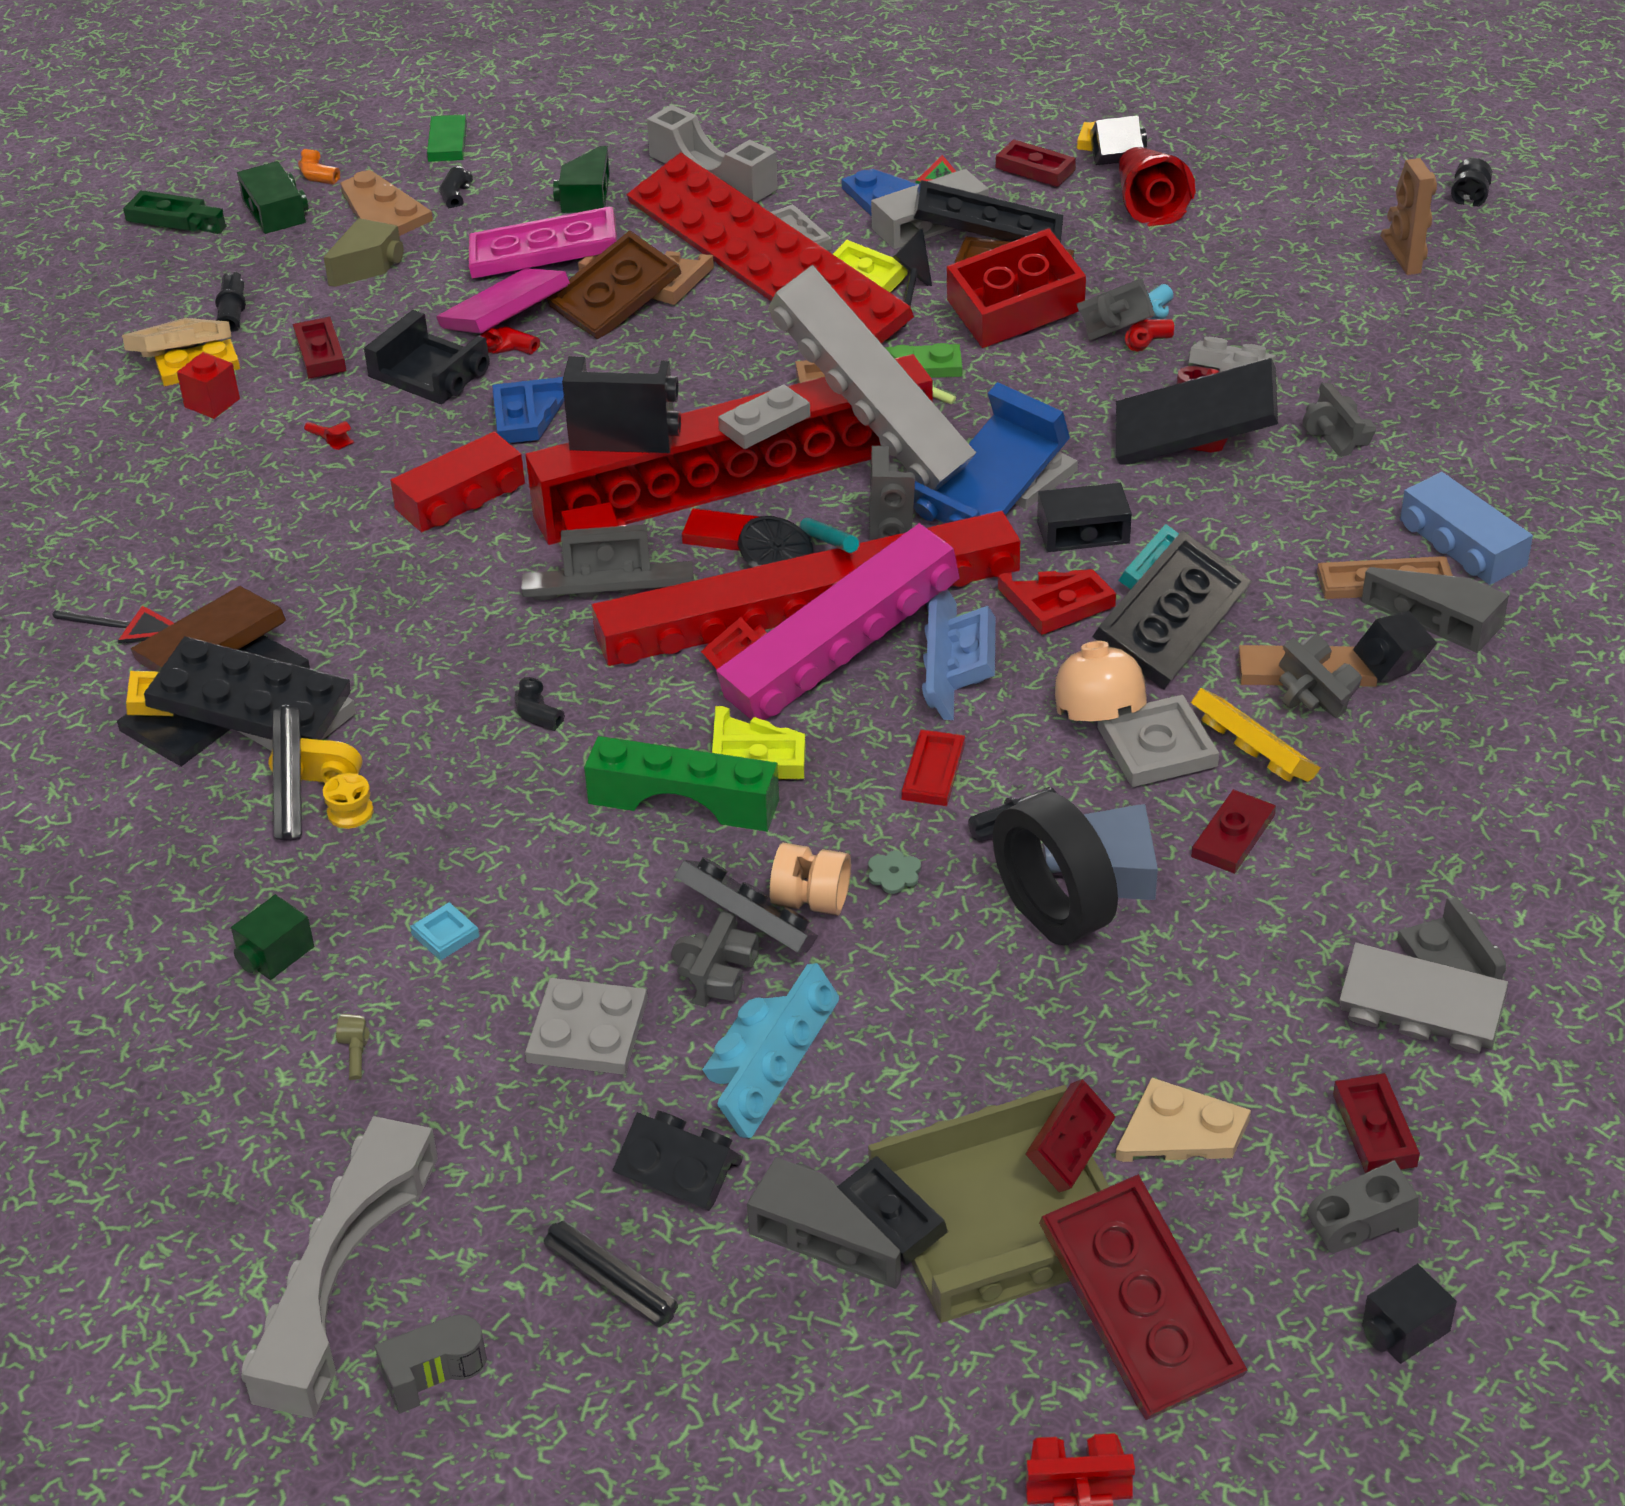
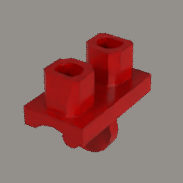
[1025,1433,1135,1506]

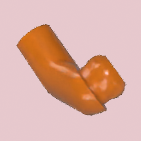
[298,149,340,185]

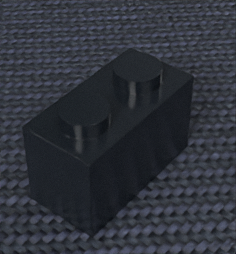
[1037,482,1132,552]

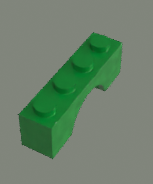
[584,736,779,832]

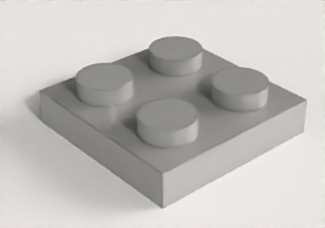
[1097,695,1219,787]
[525,978,648,1075]

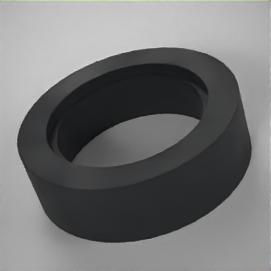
[993,792,1118,945]

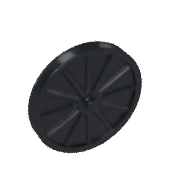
[738,516,814,567]

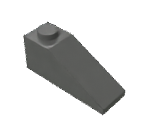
[1361,567,1509,653]
[747,1157,901,1289]

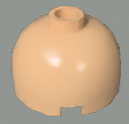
[1055,641,1147,721]

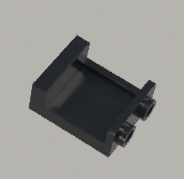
[364,310,490,405]
[562,356,681,453]

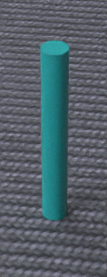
[800,517,859,553]

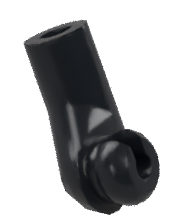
[514,677,565,731]

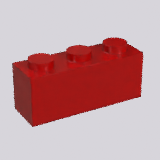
[390,431,525,533]

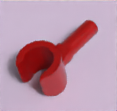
[304,421,355,450]

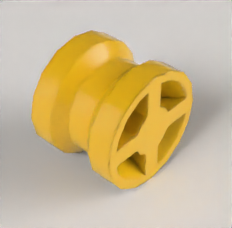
[323,773,374,829]

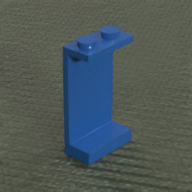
[914,382,1070,523]

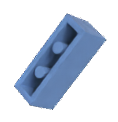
[1400,472,1533,585]

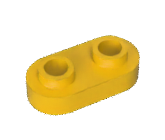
[268,738,363,783]

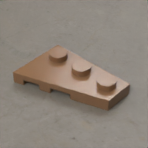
[1380,158,1437,275]

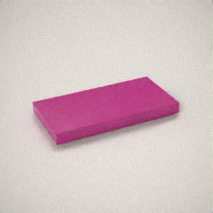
[469,206,617,279]

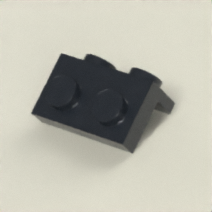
[612,1110,743,1211]

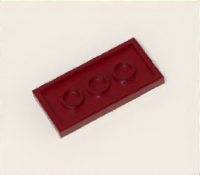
[1039,1174,1248,1420]

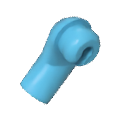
[1148,284,1173,319]

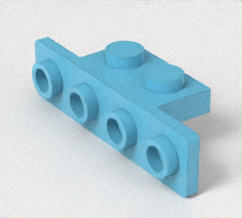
[702,963,839,1138]

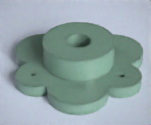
[868,850,921,894]

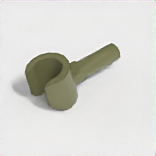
[336,1014,370,1080]

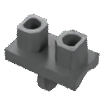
[1077,279,1155,341]
[1303,382,1376,457]
[1279,634,1362,718]
[671,911,759,1007]

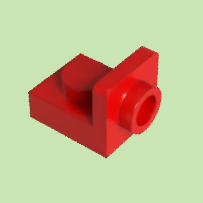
[701,617,767,669]

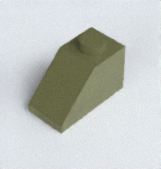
[324,218,404,287]

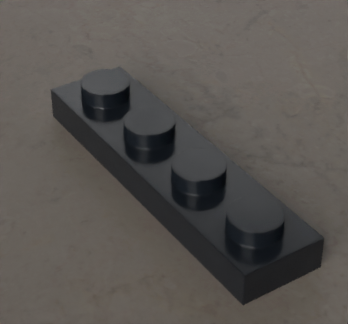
[914,180,1064,243]

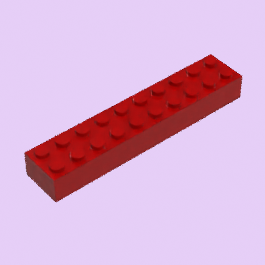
[525,354,933,545]

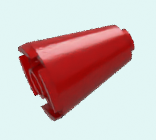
[1119,147,1196,226]

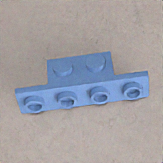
[922,589,996,720]

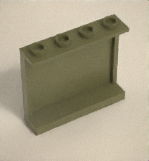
[868,1085,1109,1323]

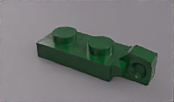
[123,190,227,234]

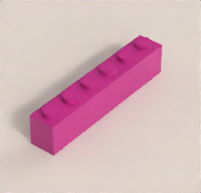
[716,523,959,720]

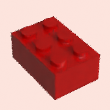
[947,228,1086,348]

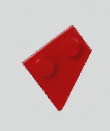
[998,569,1116,635]

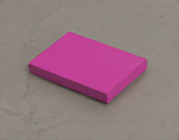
[436,268,570,333]

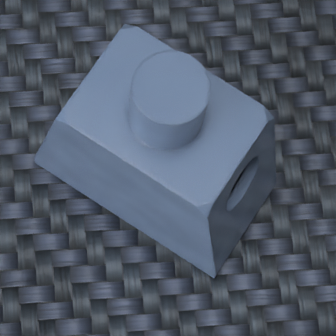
[1043,804,1158,900]

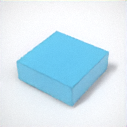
[410,902,480,961]

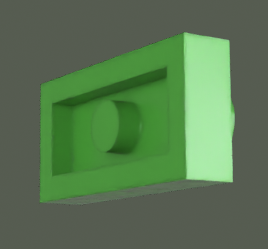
[885,343,962,378]

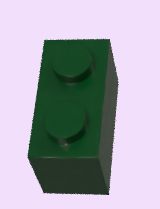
[237,161,309,234]

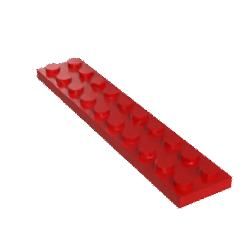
[626,152,914,344]

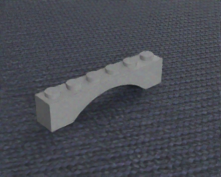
[241,1116,438,1419]

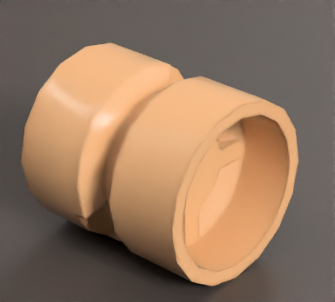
[769,843,851,916]

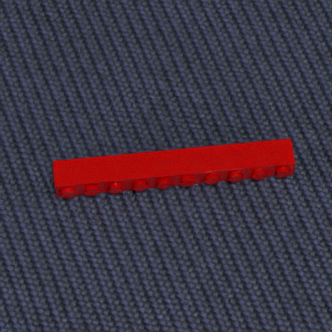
[591,511,1021,667]

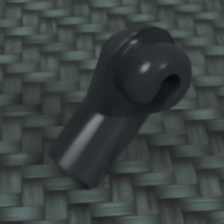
[439,166,473,209]

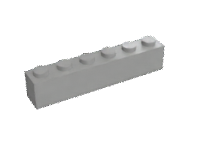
[768,265,976,491]

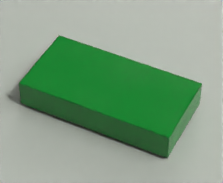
[427,114,467,162]

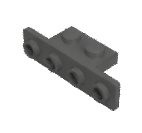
[522,524,694,601]

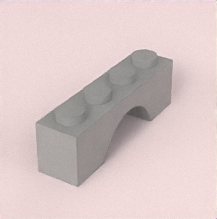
[647,104,778,202]

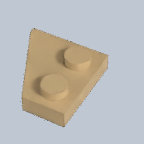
[122,318,232,357]
[1116,1078,1251,1162]

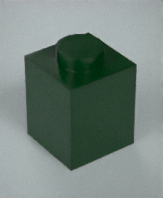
[231,894,315,980]

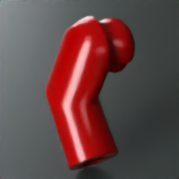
[1125,319,1174,352]
[481,327,540,355]

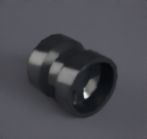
[1451,158,1493,207]

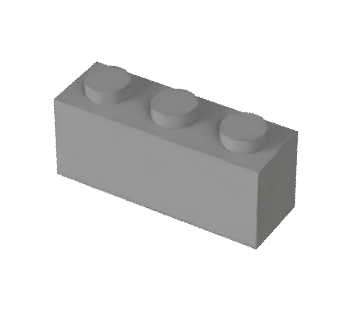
[871,169,989,249]
[1339,942,1508,1054]

